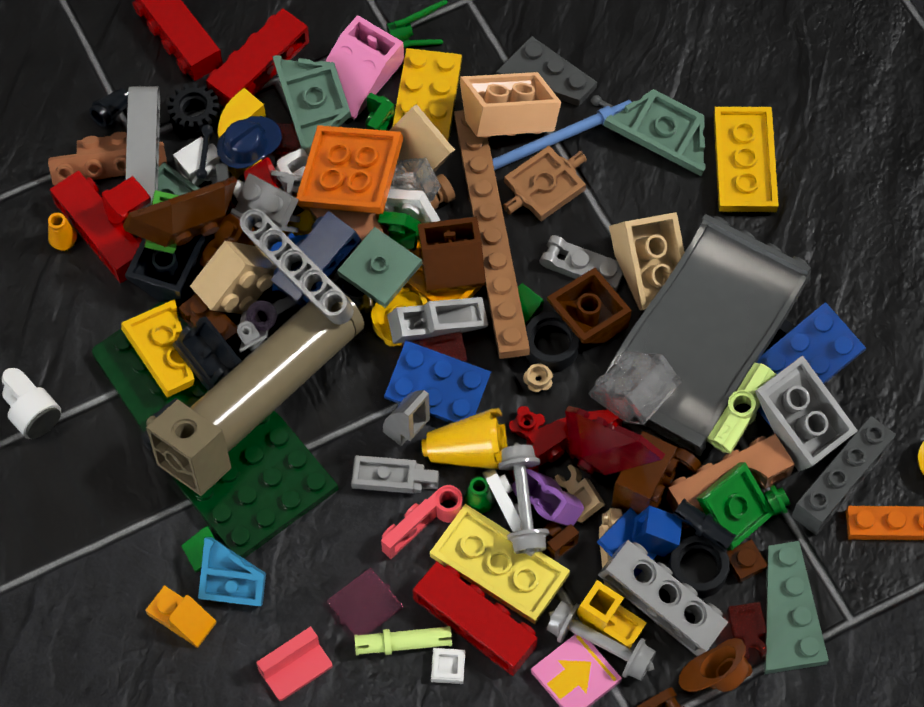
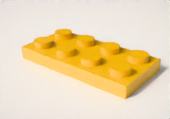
[392,48,462,142]
[713,107,779,212]

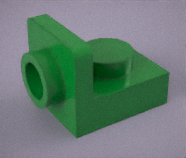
[365,93,395,131]
[378,211,421,251]

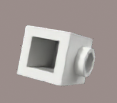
[173,136,220,186]

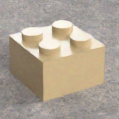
[190,241,277,314]

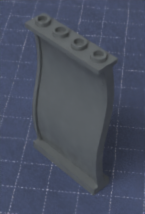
[593,214,811,457]

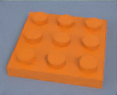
[296,125,404,214]

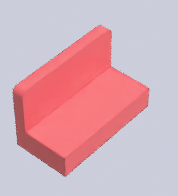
[256,626,333,701]

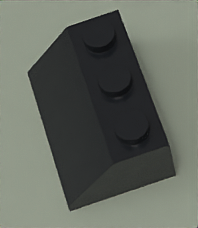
[125,232,216,307]

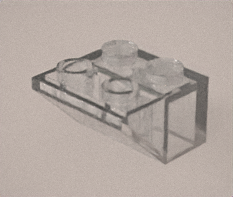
[588,351,682,425]

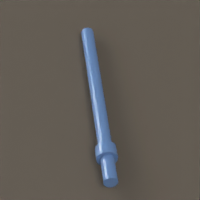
[492,100,631,171]

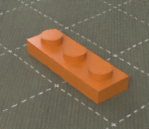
[846,506,924,540]

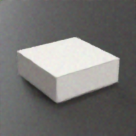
[431,648,465,684]

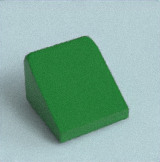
[518,283,544,327]
[181,526,215,573]

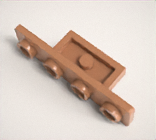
[48,132,167,185]

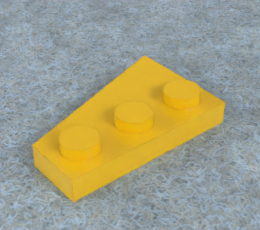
[121,299,194,398]

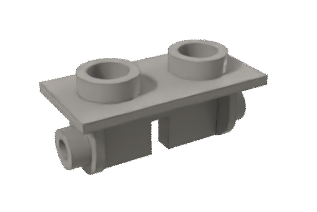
[237,310,270,352]

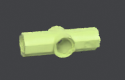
[707,362,777,454]

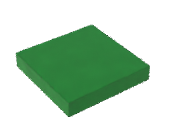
[696,462,774,550]

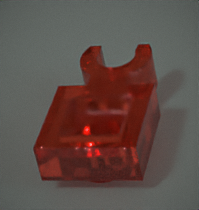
[727,602,767,661]

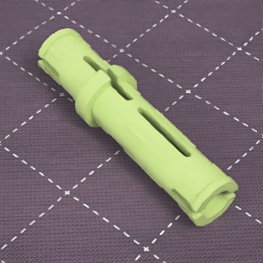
[354,626,452,656]

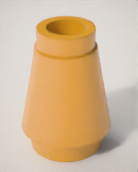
[48,213,77,251]

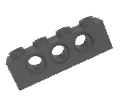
[791,416,896,536]

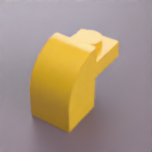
[577,580,647,648]

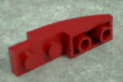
[508,410,624,481]

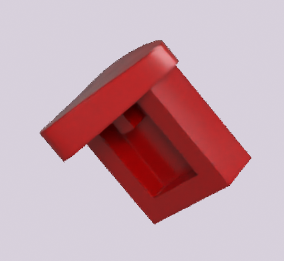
[102,176,151,224]

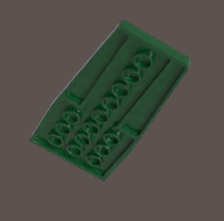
[92,301,339,558]

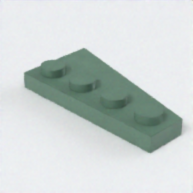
[764,541,829,674]

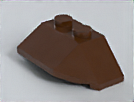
[123,176,237,247]

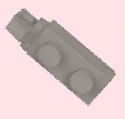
[351,455,439,494]

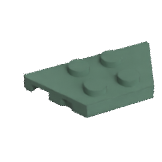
[272,55,351,149]
[603,89,706,176]

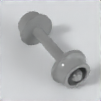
[498,442,549,557]
[547,601,656,681]

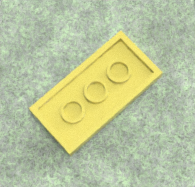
[430,504,570,624]

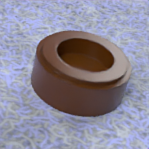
[675,447,701,475]

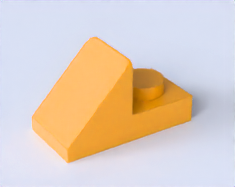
[145,585,217,648]

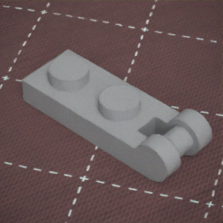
[539,235,624,292]

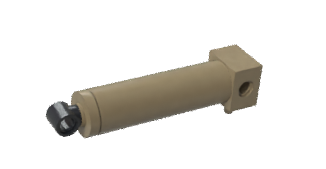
[146,280,374,496]

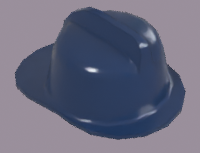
[217,116,282,169]

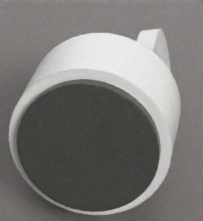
[2,368,61,439]

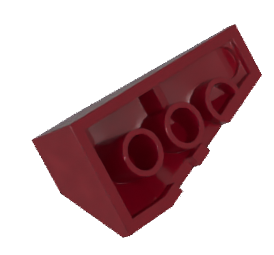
[565,406,666,475]

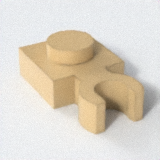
[555,465,605,523]

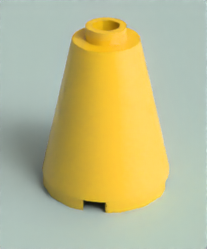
[421,408,508,470]

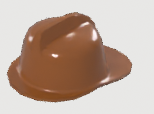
[678,638,753,692]

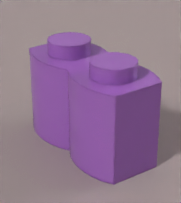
[511,469,584,526]

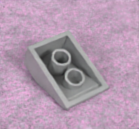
[755,355,858,472]

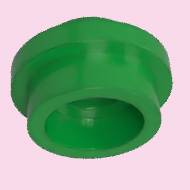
[764,484,791,515]

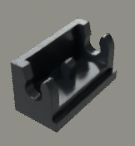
[172,316,242,391]

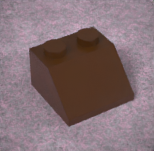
[547,267,632,344]

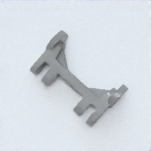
[271,170,302,233]

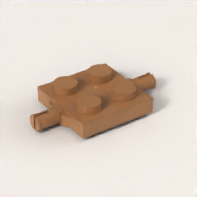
[503,146,587,221]

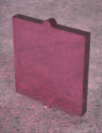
[327,567,403,635]

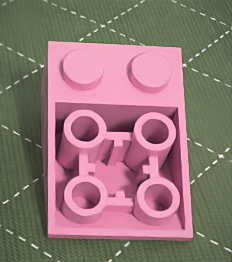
[326,15,404,120]

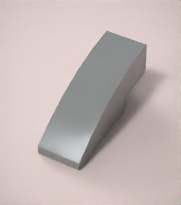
[387,297,488,344]
[383,390,430,446]

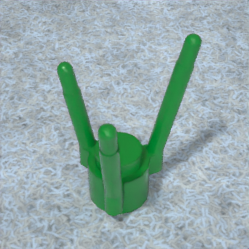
[386,0,448,48]

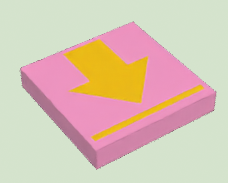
[531,634,622,707]

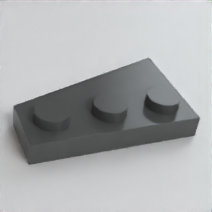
[496,36,597,106]

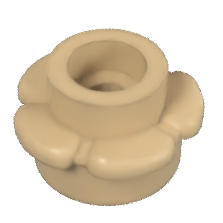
[523,363,553,392]

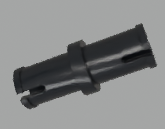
[672,498,736,552]

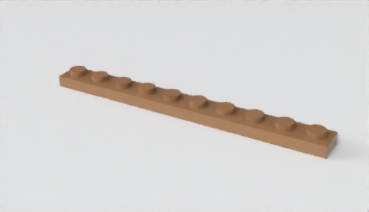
[454,110,530,359]

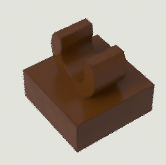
[543,521,579,561]

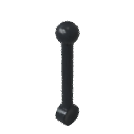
[196,125,214,179]

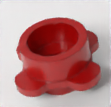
[509,406,545,439]

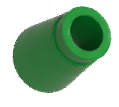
[463,477,494,514]

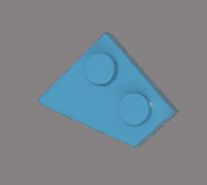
[198,537,266,607]

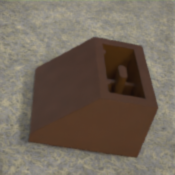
[418,216,486,293]

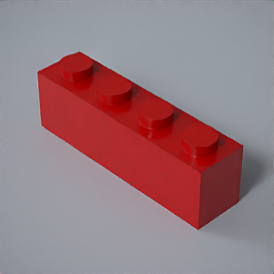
[132,0,223,82]
[206,8,310,107]
[49,170,142,284]
[413,561,538,676]

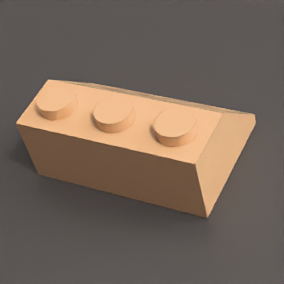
[460,72,561,138]

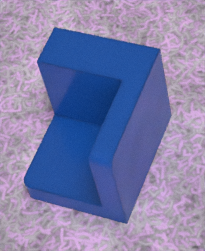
[631,505,683,557]

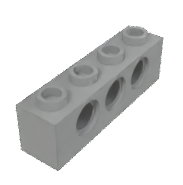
[598,540,728,656]

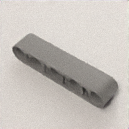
[125,86,160,209]
[240,209,354,325]

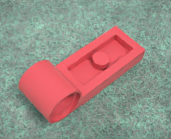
[381,485,463,559]

